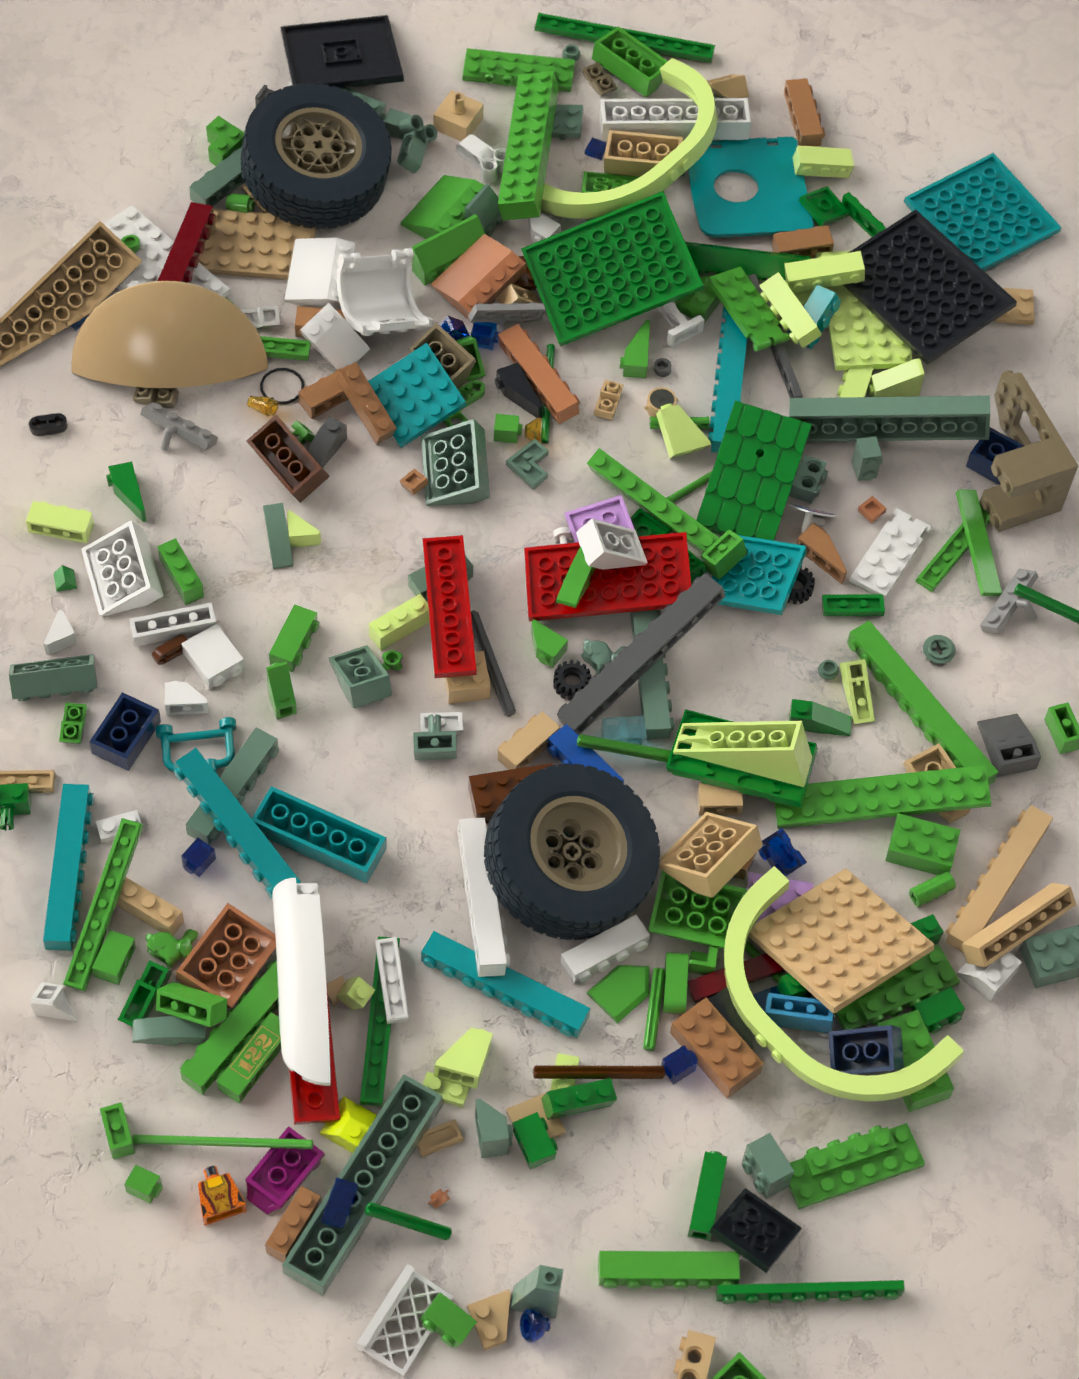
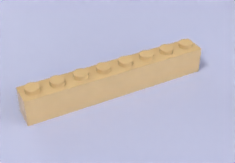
[945,805,1053,953]

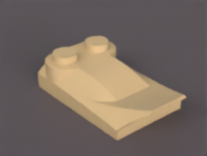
[903,743,970,823]

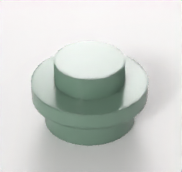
[562,45,580,61]
[818,660,839,680]

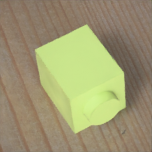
[336,976,375,1010]

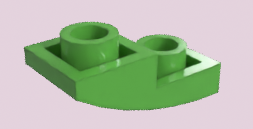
[59,703,87,744]

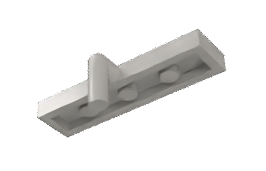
[468,302,546,333]
[140,402,218,451]
[980,569,1038,634]

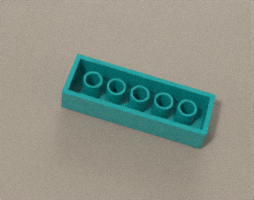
[252,786,387,884]

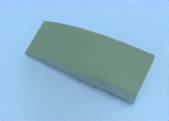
[263,503,293,569]
[132,1016,205,1046]

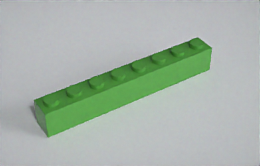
[587,448,719,554]
[180,960,279,1095]

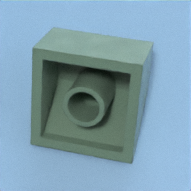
[465,183,503,237]
[475,1098,513,1158]

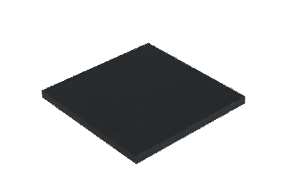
[280,15,404,88]

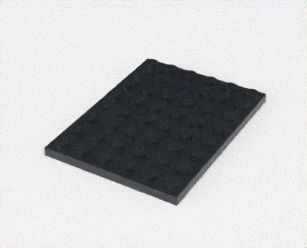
[843,210,1017,365]

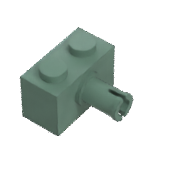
[413,714,457,760]

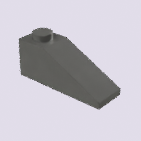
[308,416,347,467]

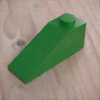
[106,461,146,522]
[788,699,852,736]

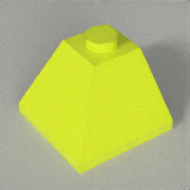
[320,1096,377,1153]

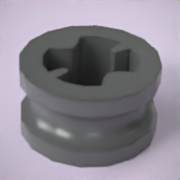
[654,358,671,377]

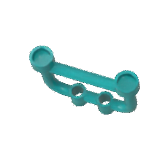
[155,717,237,774]

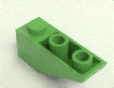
[266,661,297,719]

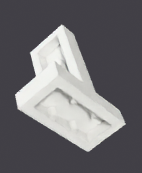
[658,301,704,347]

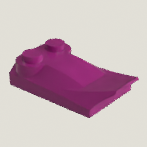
[245,1126,325,1215]

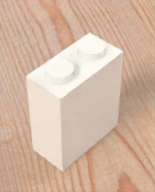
[181,624,245,690]

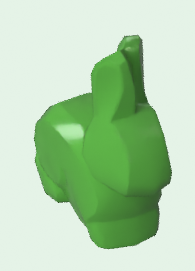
[145,929,199,969]

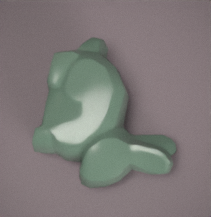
[581,639,626,675]

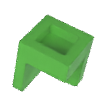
[688,946,718,975]

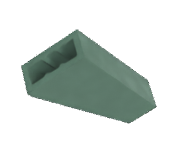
[510,1265,564,1318]

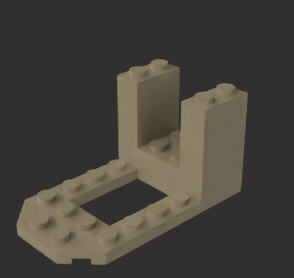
[980,370,1078,532]

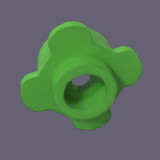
[382,651,403,671]

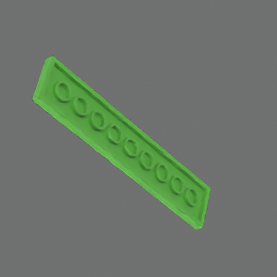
[775,765,991,829]

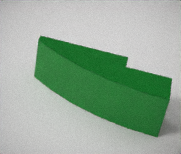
[118,960,173,1027]

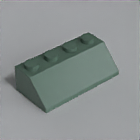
[9,654,97,701]

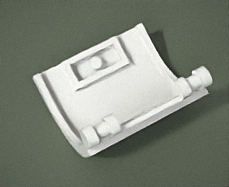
[337,248,433,336]

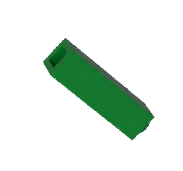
[688,1151,727,1241]

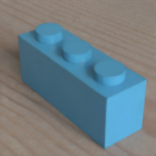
[765,993,834,1033]

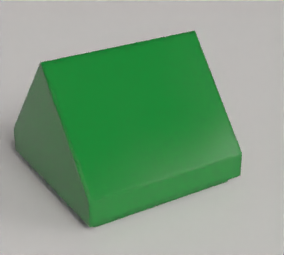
[54,565,77,592]

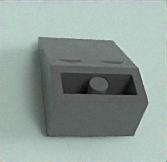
[977,713,1041,777]

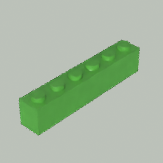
[598,1251,740,1289]

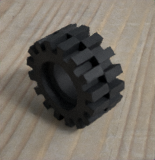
[787,566,815,604]
[553,660,591,700]

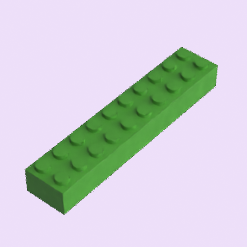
[498,71,559,221]

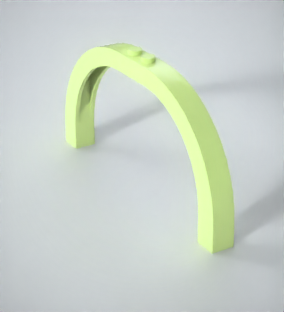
[541,58,718,219]
[724,866,964,1101]

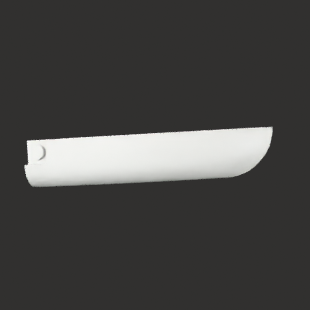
[272,878,330,1086]

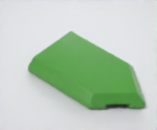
[587,965,649,1024]

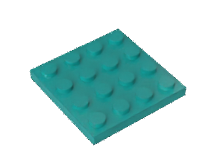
[368,343,467,448]
[712,535,807,615]

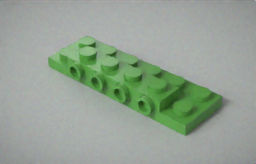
[462,48,575,92]
[834,945,960,1030]
[789,1123,925,1210]

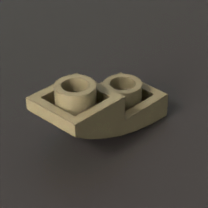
[582,62,617,96]
[133,387,179,408]

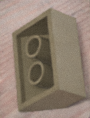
[408,323,476,389]

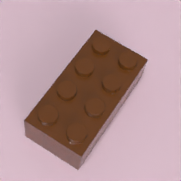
[246,415,330,503]
[468,763,553,824]

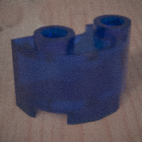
[758,828,807,876]

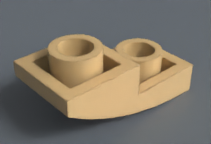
[594,380,624,420]

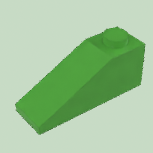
[620,320,650,378]

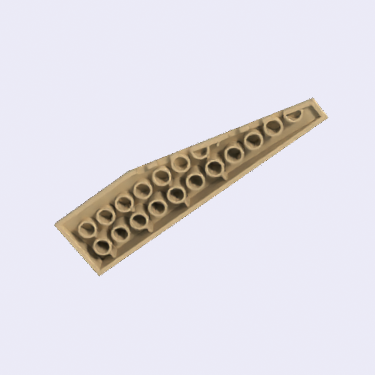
[0,221,143,366]

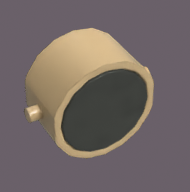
[644,387,679,417]

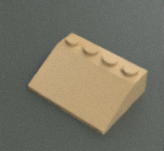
[659,812,763,898]

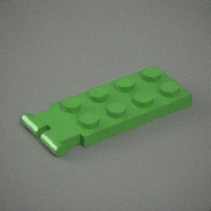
[707,267,790,352]

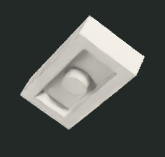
[420,712,463,735]
[96,810,144,843]

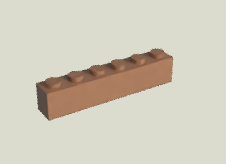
[498,324,580,424]

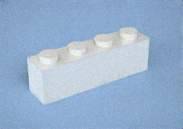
[129,603,216,647]
[560,915,650,984]

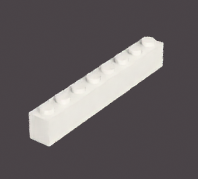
[457,818,510,977]

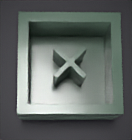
[742,1133,794,1199]

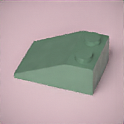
[329,645,392,708]

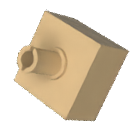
[433,90,484,141]

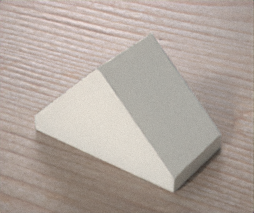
[44,610,77,655]

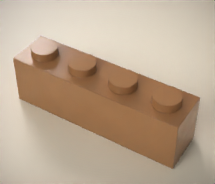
[784,78,825,147]
[336,362,397,445]

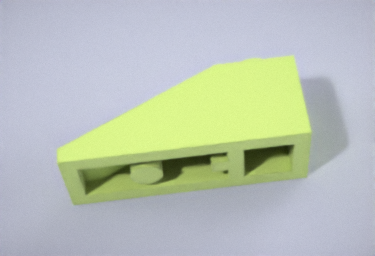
[839,659,875,724]

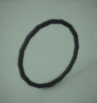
[260,368,304,404]

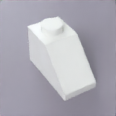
[528,212,561,243]
[165,681,209,715]

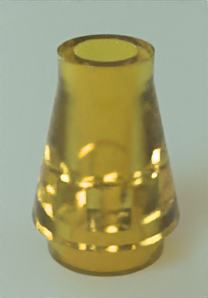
[247,395,278,416]

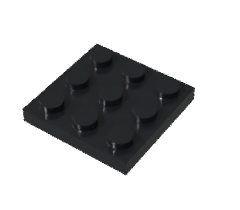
[709,1188,802,1273]

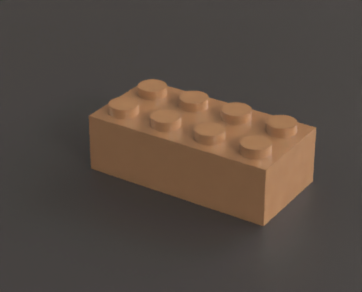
[670,998,764,1099]

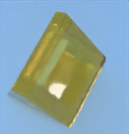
[525,418,541,442]

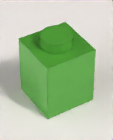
[494,414,523,443]
[124,1165,163,1204]

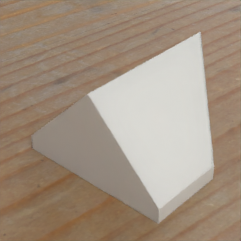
[31,983,78,1022]

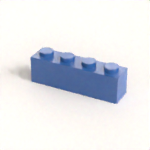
[547,724,624,784]

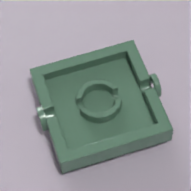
[552,104,583,140]

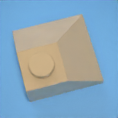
[707,74,749,98]

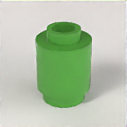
[226,193,255,213]

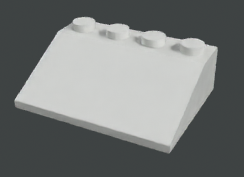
[284,238,355,310]
[81,521,164,617]

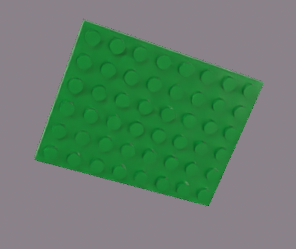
[521,191,704,347]

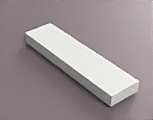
[375,937,409,1024]

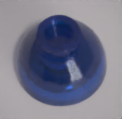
[520,1309,551,1343]

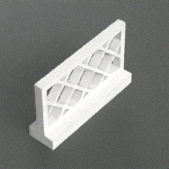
[354,1264,453,1377]

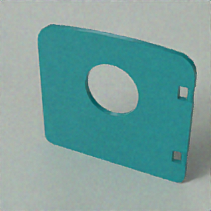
[688,137,813,238]

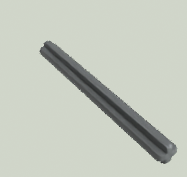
[471,610,516,717]

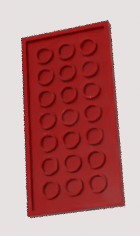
[524,532,691,622]

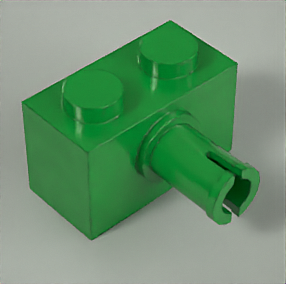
[0,783,31,831]

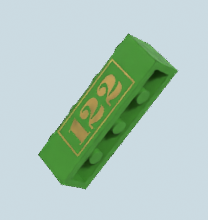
[217,1012,281,1104]

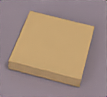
[506,1092,566,1139]

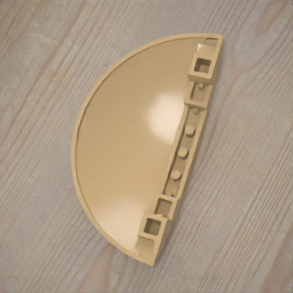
[71,281,268,388]

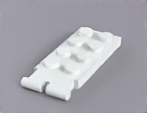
[849,508,932,600]

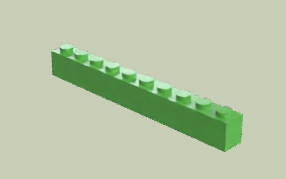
[847,620,998,785]

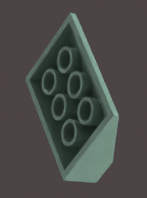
[421,419,490,506]

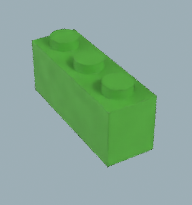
[157,538,204,605]
[269,604,320,672]
[156,982,227,1027]

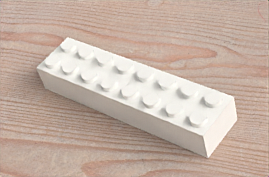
[599,98,751,141]

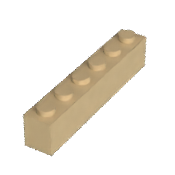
[961,882,1076,967]

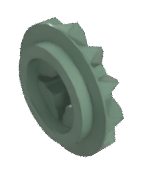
[923,635,956,665]

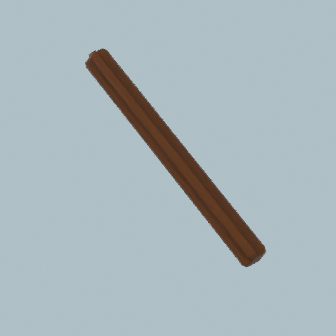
[533,1065,665,1079]

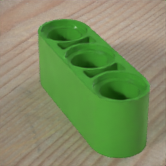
[663,952,689,1014]

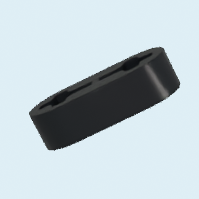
[29,413,68,436]

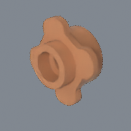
[427,1189,450,1209]

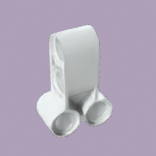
[456,134,506,183]

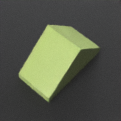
[287,510,321,547]

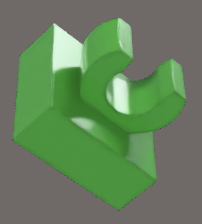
[291,420,315,445]

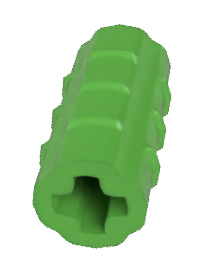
[909,872,956,907]

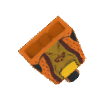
[198,1166,247,1226]

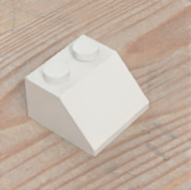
[956,952,1022,1002]

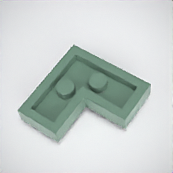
[506,439,549,489]

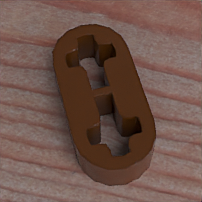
[152,635,188,665]

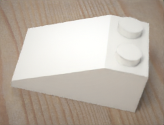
[300,303,371,370]
[576,519,648,569]

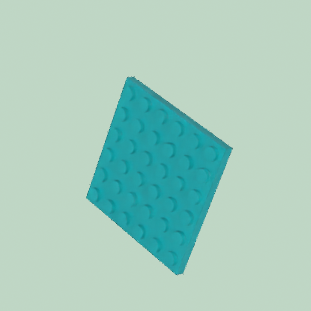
[904,153,1062,271]

